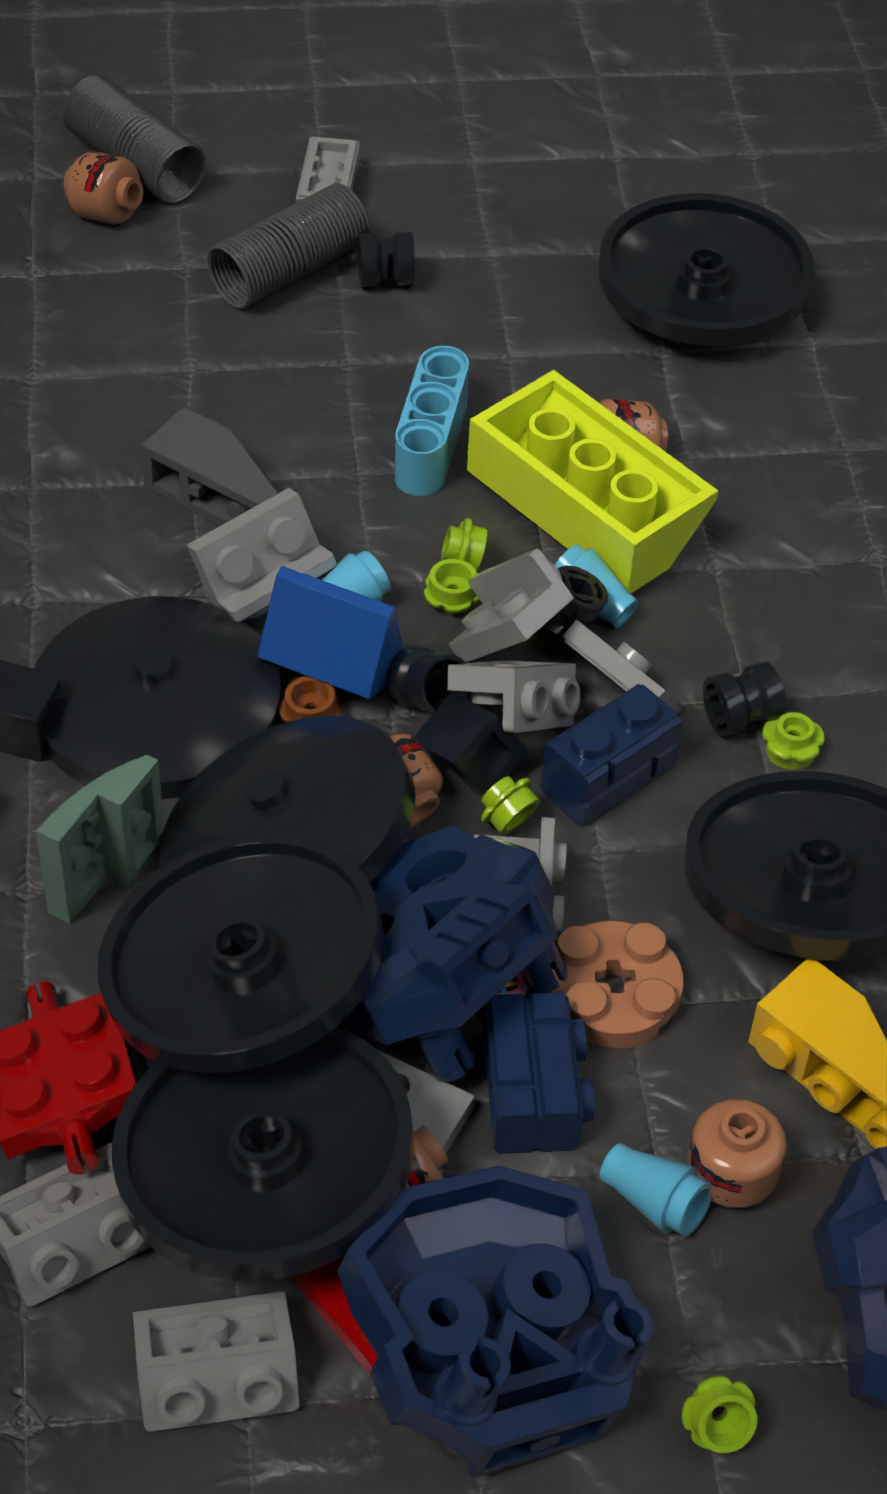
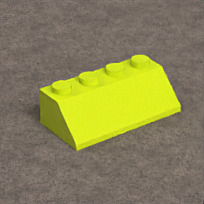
[467,370,718,594]

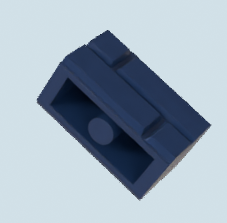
[540,684,683,826]
[482,992,595,1154]

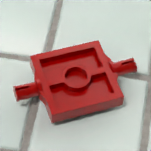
[0,981,139,1175]

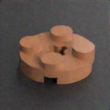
[547,921,684,1049]

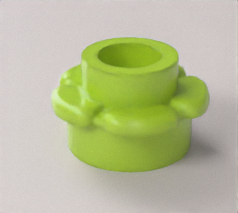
[441,518,487,572]
[424,559,479,614]
[762,712,825,770]
[481,776,541,835]
[681,1375,757,1454]

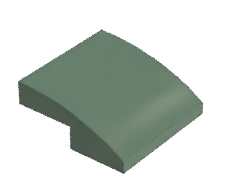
[35,755,164,924]

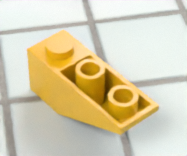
[748,959,887,1149]

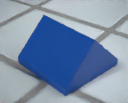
[257,566,403,699]

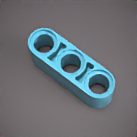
[394,346,469,496]

